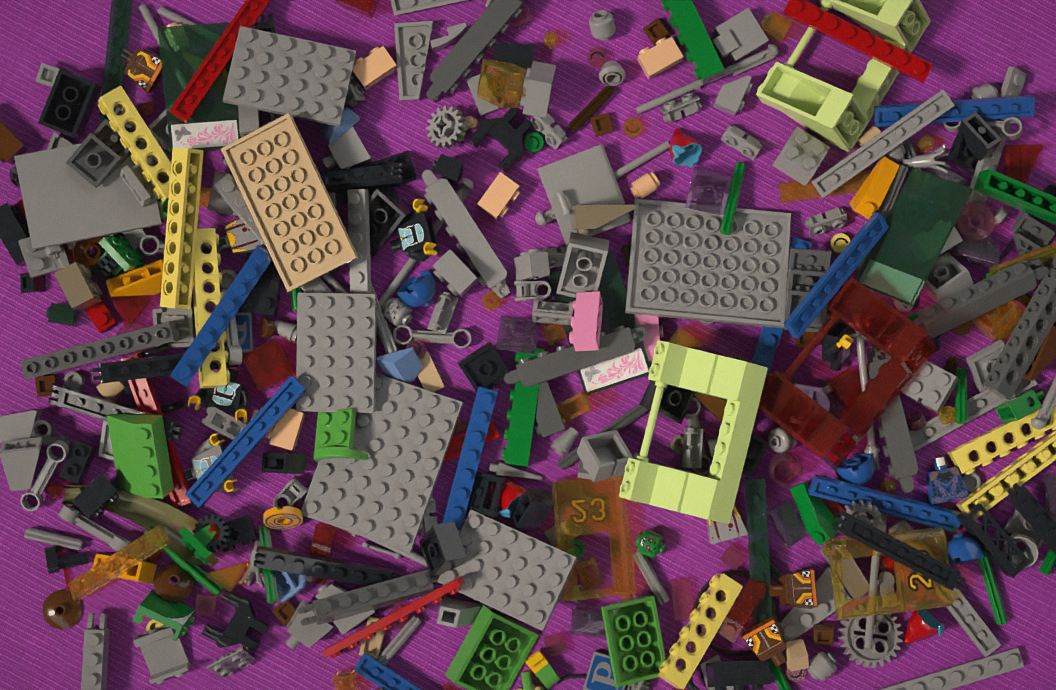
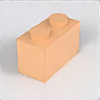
[637,37,683,80]
[353,46,397,90]
[478,172,520,220]
[268,408,306,451]

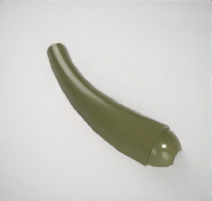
[62,485,215,565]

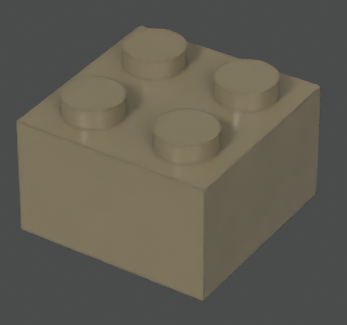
[54,262,103,311]

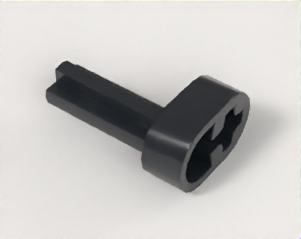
[45,545,89,574]

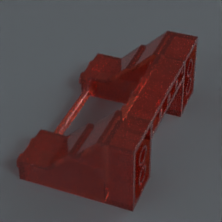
[758,277,937,470]

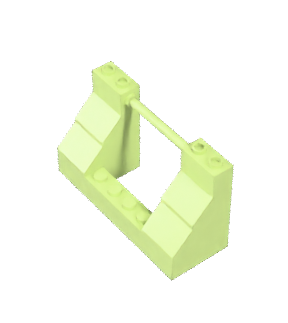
[756,0,931,152]
[619,340,768,524]

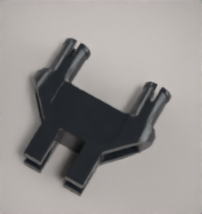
[467,106,533,174]
[201,588,270,651]

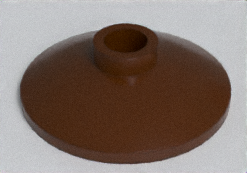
[73,236,105,271]
[154,563,194,602]
[43,590,82,629]

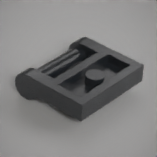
[467,471,507,518]

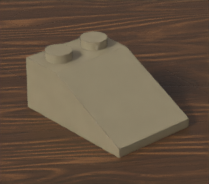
[572,205,635,234]

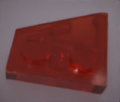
[1004,145,1043,184]
[107,290,151,329]

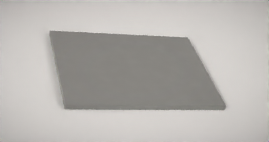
[14,142,162,250]

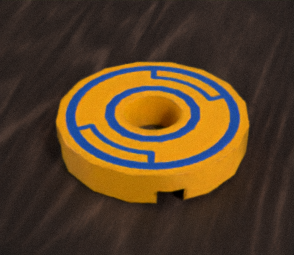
[263,506,303,530]

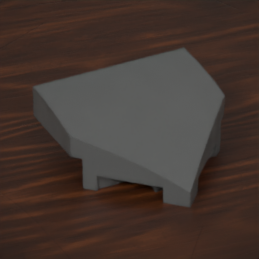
[1012,211,1055,257]

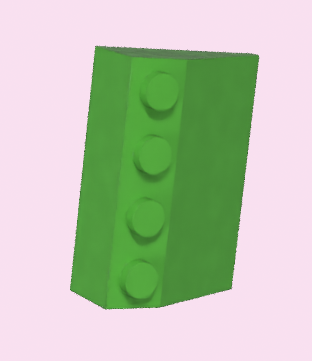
[107,414,174,499]
[601,596,666,687]
[445,605,539,690]

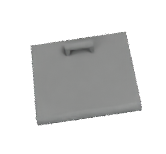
[537,144,632,246]

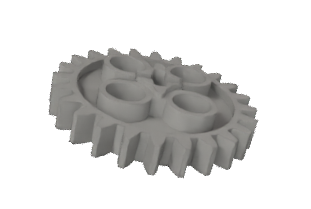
[838,603,903,668]

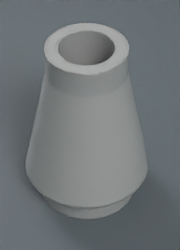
[274,320,297,343]
[551,427,579,456]

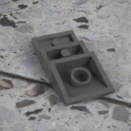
[66,107,141,188]
[784,248,831,333]

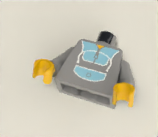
[183,432,238,492]

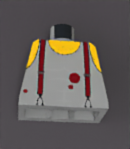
[219,219,267,254]
[707,505,748,544]

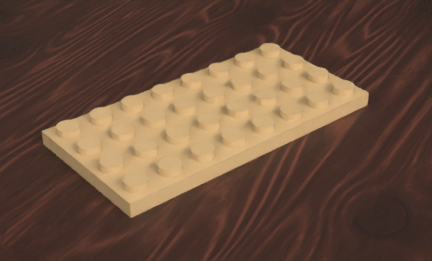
[221,113,358,292]

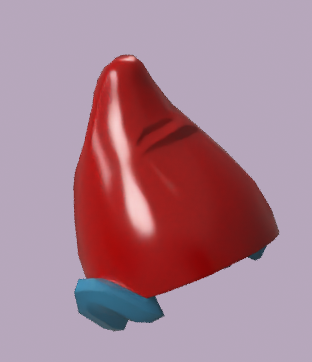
[670,128,702,168]
[499,476,526,518]
[903,604,944,644]

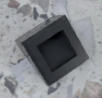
[20,273,45,293]

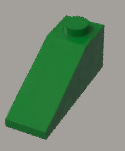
[790,481,840,546]

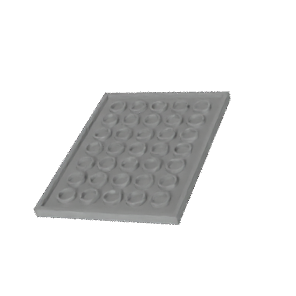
[625,199,791,328]
[301,373,464,553]

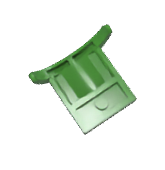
[314,409,368,462]

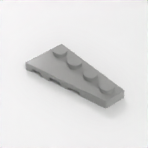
[394,21,433,102]
[779,567,851,642]

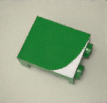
[133,589,195,641]

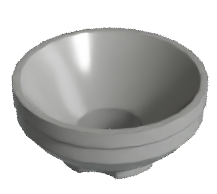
[1001,534,1038,568]

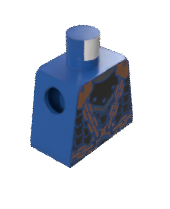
[926,456,969,505]

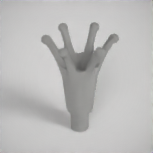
[903,144,950,173]
[239,541,265,587]

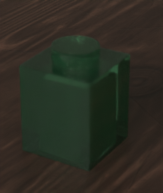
[46,302,79,327]

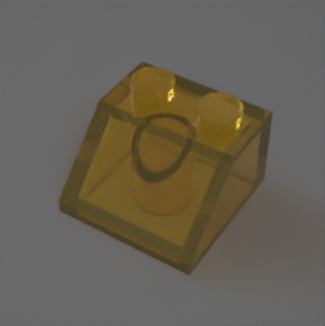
[477,59,526,109]
[971,300,1023,343]

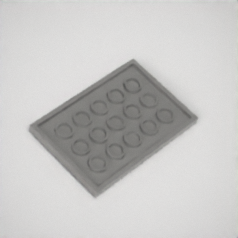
[223,26,356,127]
[296,293,377,413]
[437,510,578,632]

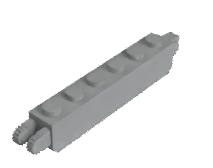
[422,170,510,299]
[81,613,110,690]

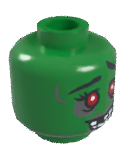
[635,529,666,558]

